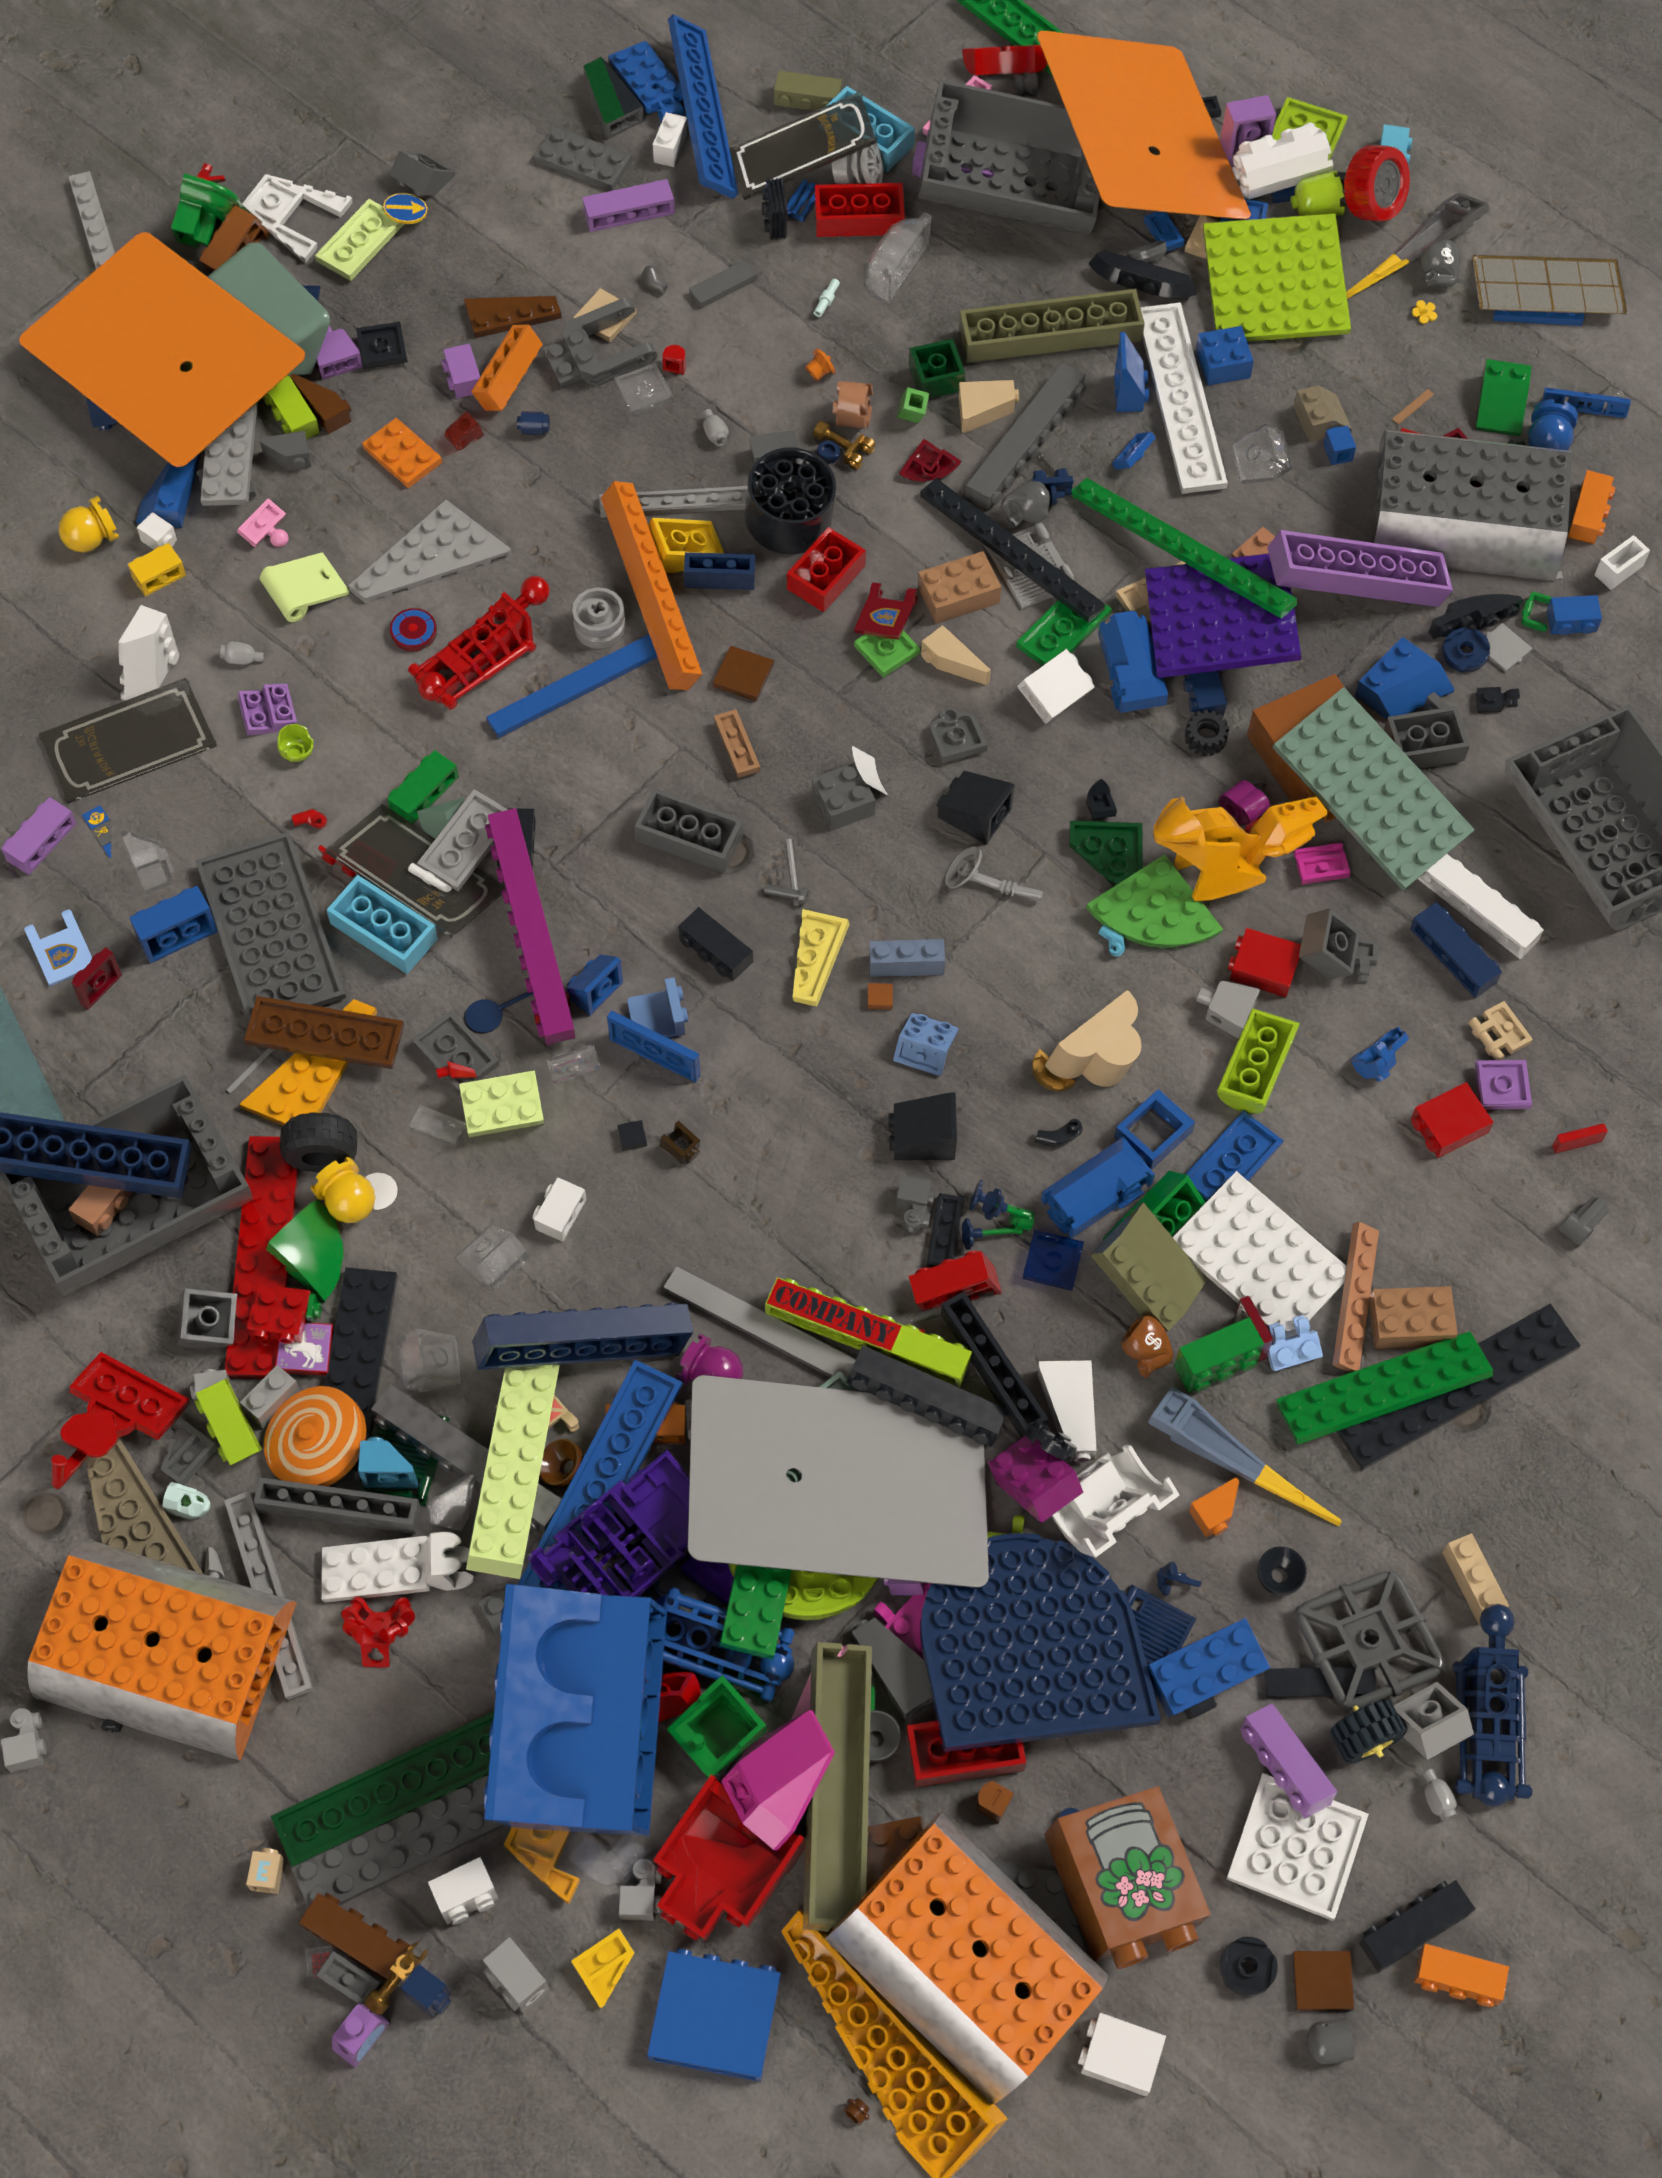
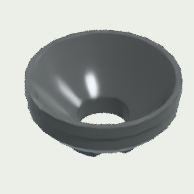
[1127,240,1167,265]
[869,1711,901,1762]

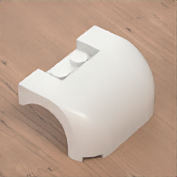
[1052,1445,1179,1558]

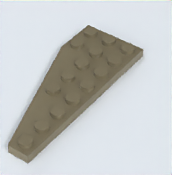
[86,1437,203,1574]

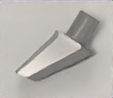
[204,1547,225,1579]

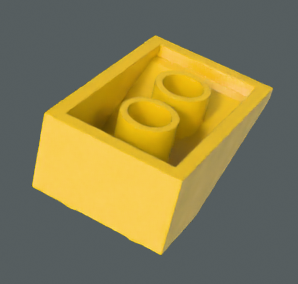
[648,518,724,573]

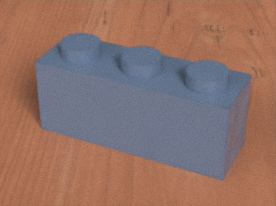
[869,939,945,977]

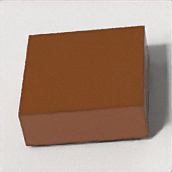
[868,983,893,1010]

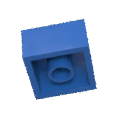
[1195,326,1254,386]

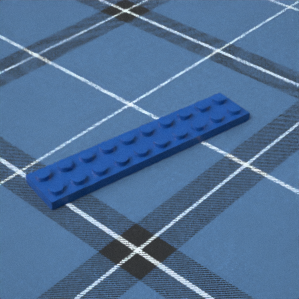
[668,14,739,199]
[518,1360,683,1591]

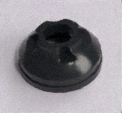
[1257,1546,1307,1596]

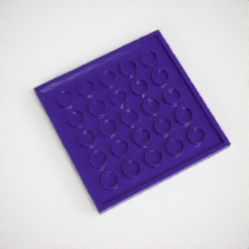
[1145,553,1301,678]

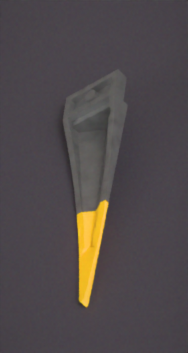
[1346,192,1489,299]

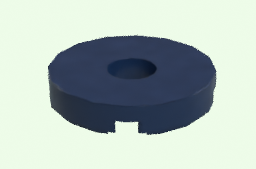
[1443,628,1490,672]

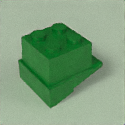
[667,1675,766,1778]

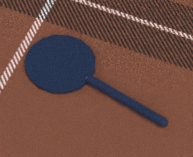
[465,992,533,1034]

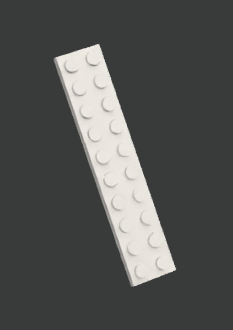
[1141,303,1227,494]

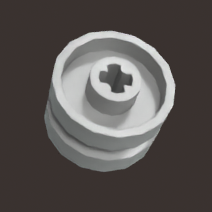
[572,587,626,649]

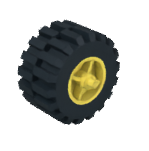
[1329,1700,1407,1763]

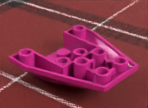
[722,1710,835,1850]

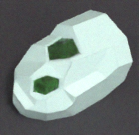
[162,1482,211,1520]

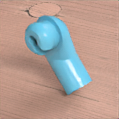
[1098,924,1125,957]

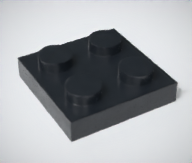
[356,322,408,369]

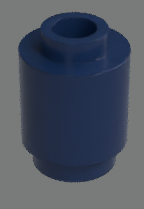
[517,411,550,435]

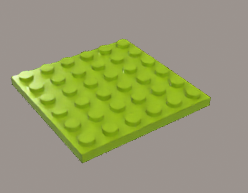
[1203,213,1351,342]

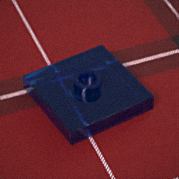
[1022,1230,1084,1291]

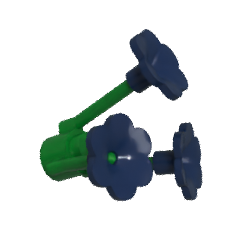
[962,1180,1035,1250]

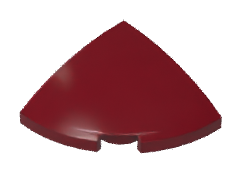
[899,438,962,482]

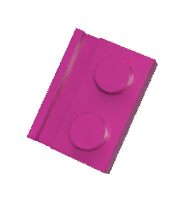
[1294,843,1350,885]

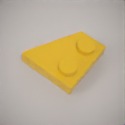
[571,1929,634,2008]

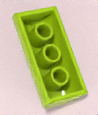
[1217,1008,1300,1114]

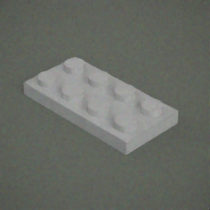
[417,789,508,891]

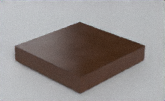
[713,645,774,701]
[1292,1951,1354,2011]

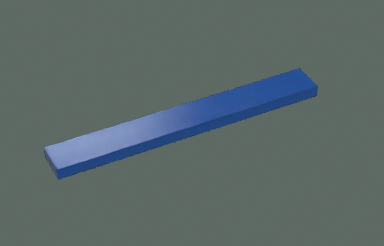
[486,634,658,738]

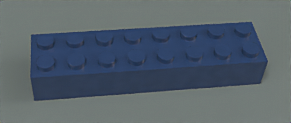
[0,1112,191,1199]
[472,1303,693,1370]

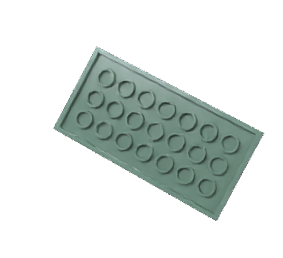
[1272,687,1475,891]

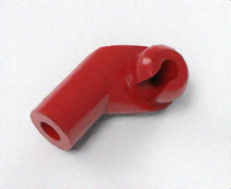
[291,809,327,829]

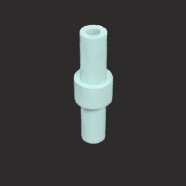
[814,279,840,317]

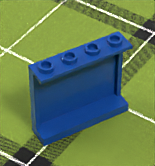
[647,1949,781,2082]

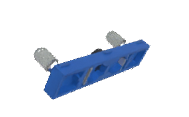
[1541,381,1631,418]

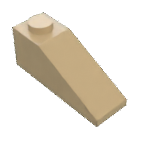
[921,625,991,685]

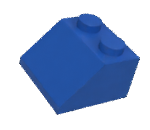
[566,954,623,1016]

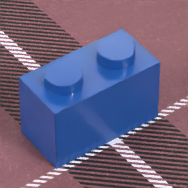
[1546,595,1602,635]

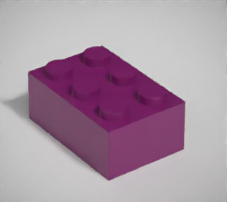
[988,1436,1084,1523]

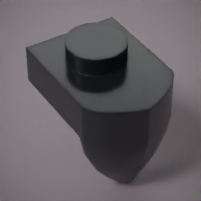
[1086,779,1117,819]

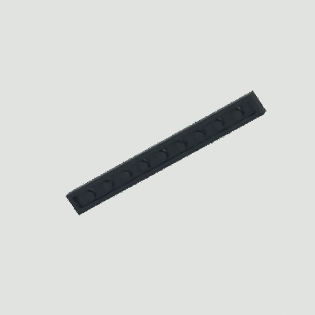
[920,478,1105,623]

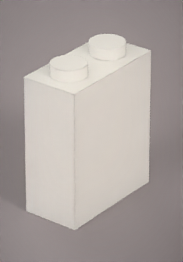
[1017,649,1095,724]
[1078,2013,1166,2097]

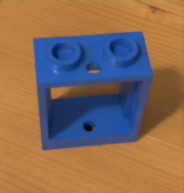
[1114,1089,1195,1170]

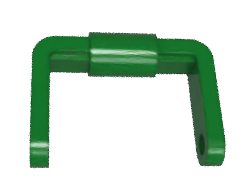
[1521,592,1553,632]

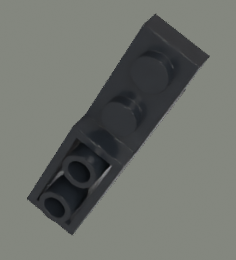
[1429,594,1523,640]

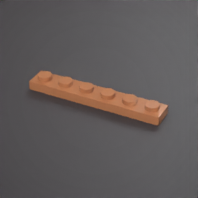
[1332,1221,1379,1373]

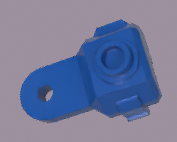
[1350,1027,1409,1082]

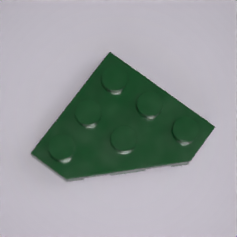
[1069,821,1143,886]

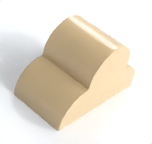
[1045,990,1141,1087]

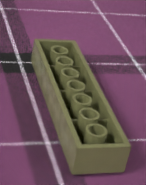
[959,289,1145,363]

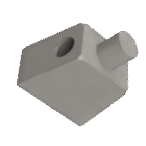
[1196,981,1260,1039]

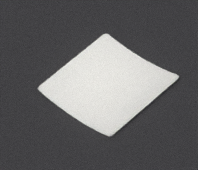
[852,746,888,795]

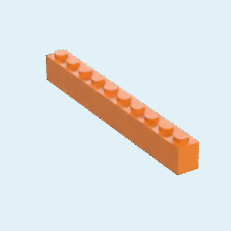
[601,481,702,690]

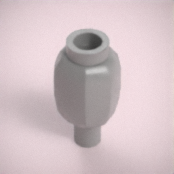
[703,409,729,446]
[220,641,264,665]
[1423,1769,1457,1821]

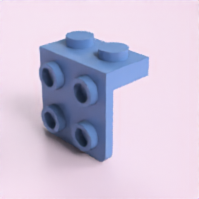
[627,977,688,1038]

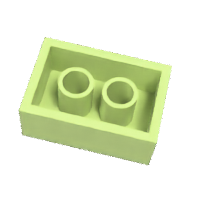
[459,1070,544,1137]

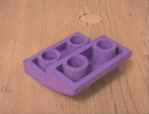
[237,684,297,736]

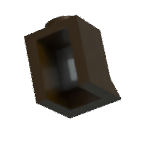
[660,1120,701,1164]

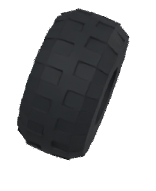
[280,1112,357,1172]

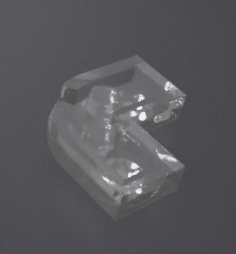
[568,1835,648,1885]

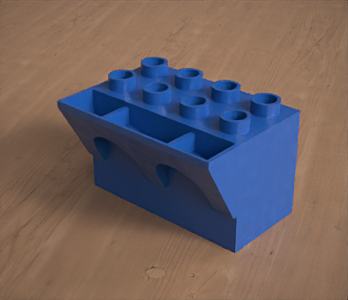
[484,1584,667,1836]

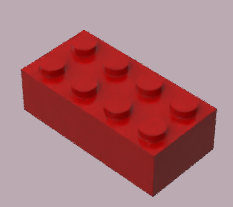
[815,183,905,237]
[906,1721,1026,1788]

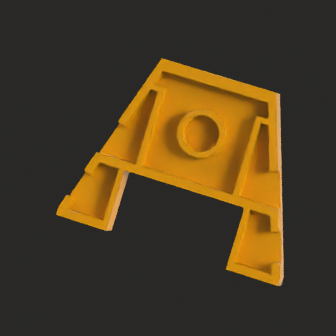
[504,1827,580,1904]

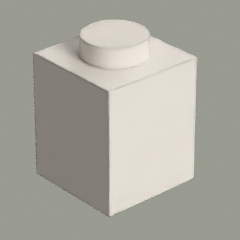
[137,512,177,550]

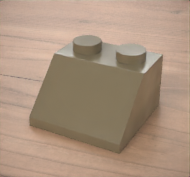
[1294,385,1352,442]

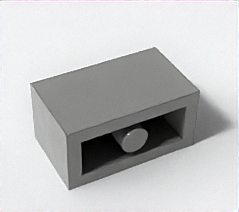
[240,1365,300,1429]

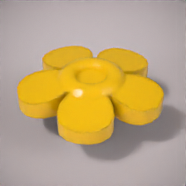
[1412,300,1437,324]

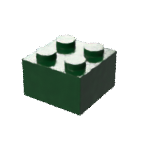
[909,339,966,399]

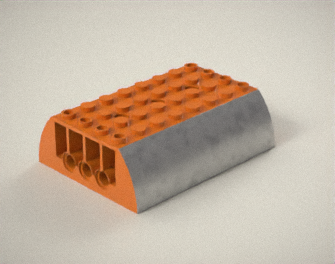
[28,1540,297,1761]
[825,1812,1108,2104]

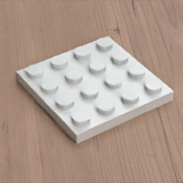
[1226,1773,1369,1921]

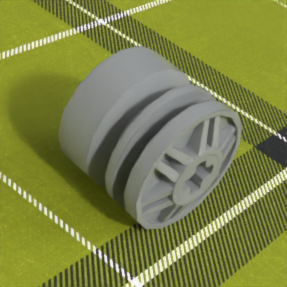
[832,140,883,184]

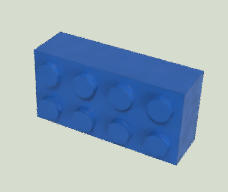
[1147,1618,1270,1717]

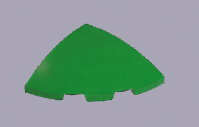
[266,1199,344,1303]

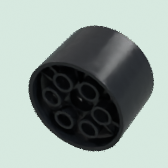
[745,447,836,554]

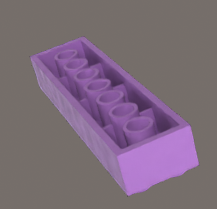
[1267,530,1453,607]

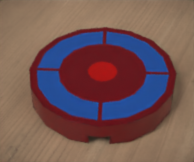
[390,608,437,652]

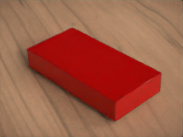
[1552,1123,1608,1154]

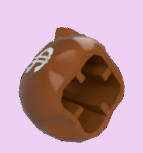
[1121,1316,1173,1379]

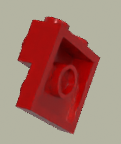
[247,1284,311,1344]

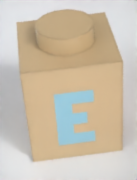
[246,1848,285,1894]

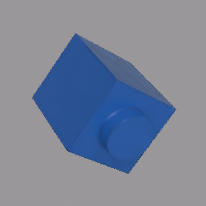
[1323,426,1356,465]

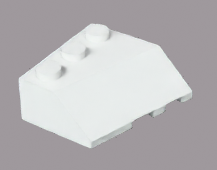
[118,605,179,701]

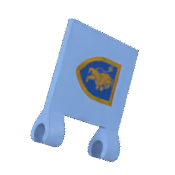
[24,909,92,986]

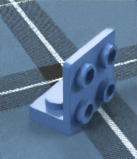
[893,1013,959,1076]

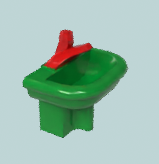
[171,163,242,248]

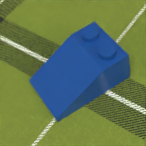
[1114,332,1149,412]

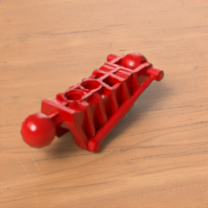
[408,576,550,710]

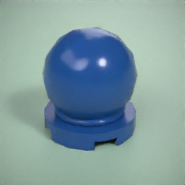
[1528,399,1578,451]

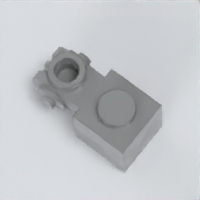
[1,1708,47,1773]
[619,1859,662,1921]

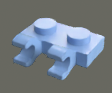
[1268,1315,1323,1371]

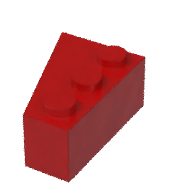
[908,1250,1002,1311]

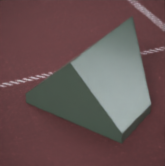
[417,797,465,841]

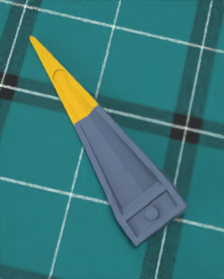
[1148,1387,1342,1526]

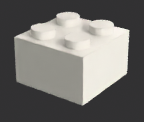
[428,1857,499,1925]

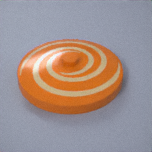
[264,1386,366,1487]

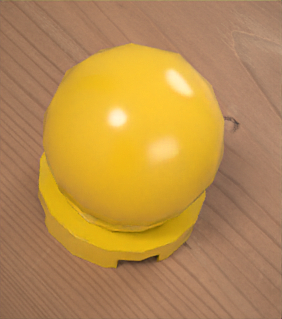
[58,496,119,553]
[311,1157,376,1223]

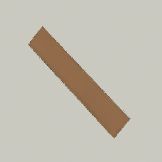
[1392,389,1434,424]

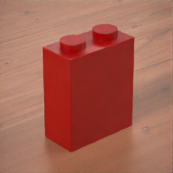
[1228,928,1301,998]
[1411,1082,1494,1158]

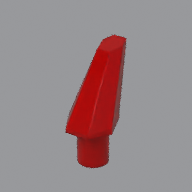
[436,1061,477,1079]

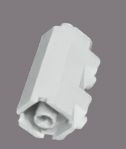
[1232,123,1333,199]

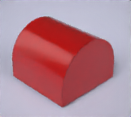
[662,345,686,375]

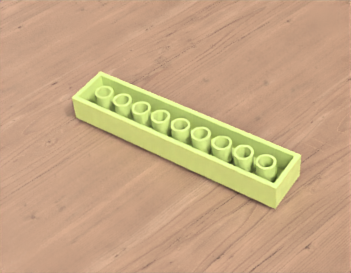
[466,1364,560,1579]

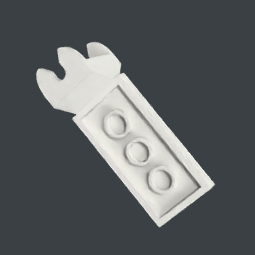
[322,1532,475,1603]

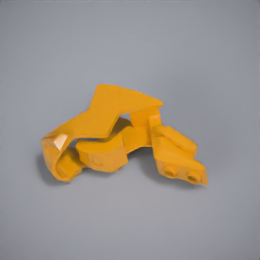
[1153,796,1327,901]

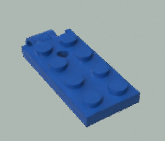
[608,41,685,123]

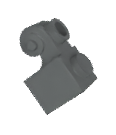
[896,1175,935,1233]

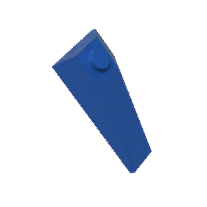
[136,452,201,528]

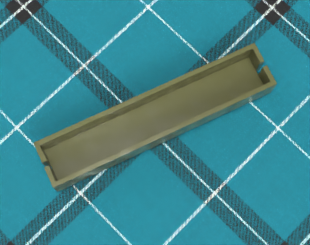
[803,1642,872,1931]

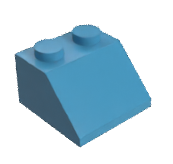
[358,1437,418,1489]

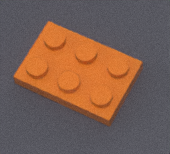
[362,417,442,489]

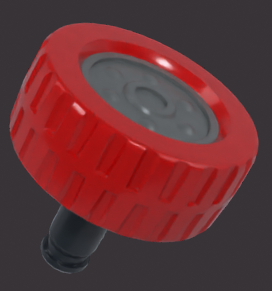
[1336,145,1410,221]

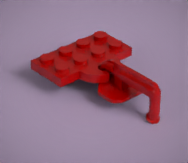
[51,1352,189,1490]

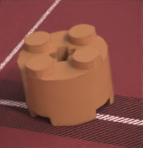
[833,381,873,429]

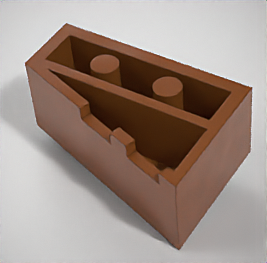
[199,205,271,272]

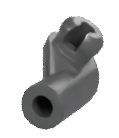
[642,266,668,294]

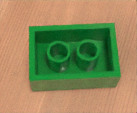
[1174,1317,1264,1393]

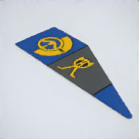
[82,805,111,858]

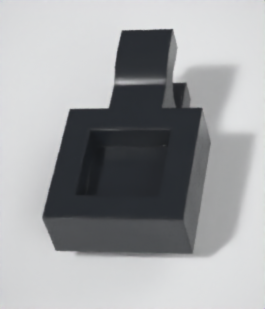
[1476,687,1520,713]

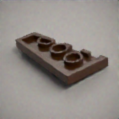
[464,296,562,338]

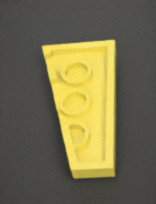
[792,909,850,1007]

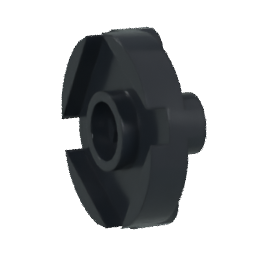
[1025,1420,1077,1462]
[1219,1937,1278,1997]

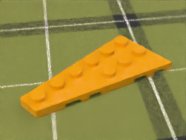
[239,999,377,1126]

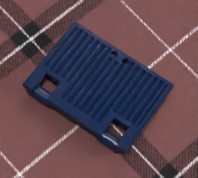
[1126,1584,1197,1698]

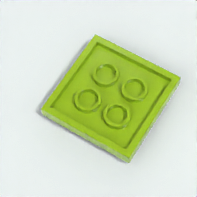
[1272,97,1348,161]

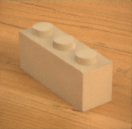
[1442,1534,1509,1625]

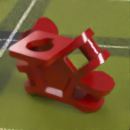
[341,1596,415,1668]

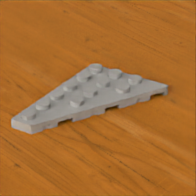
[349,500,512,604]

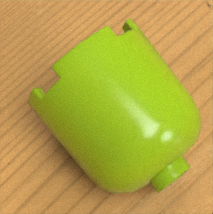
[1291,171,1345,216]

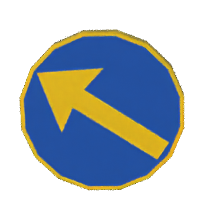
[383,193,427,224]

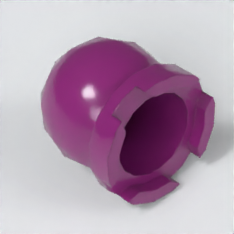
[676,1334,743,1385]

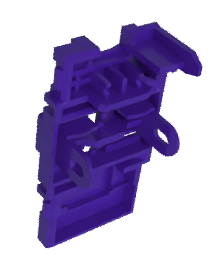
[527,1450,690,1597]

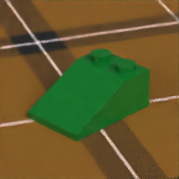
[1475,359,1532,436]

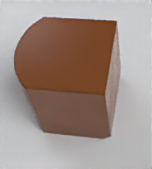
[977,1781,1014,1824]

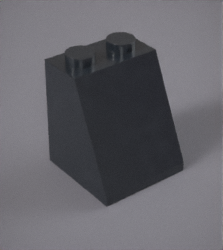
[936,771,1015,845]
[888,1092,957,1160]

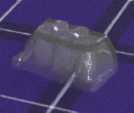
[863,212,932,306]

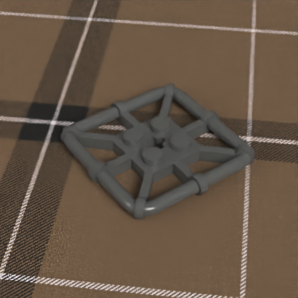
[1294,1570,1446,1711]

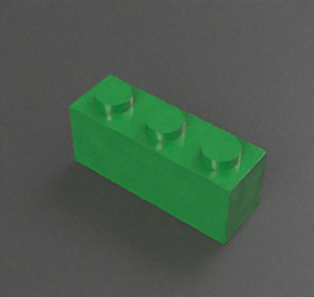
[387,750,459,826]

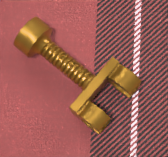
[813,420,876,470]
[365,1942,428,2015]

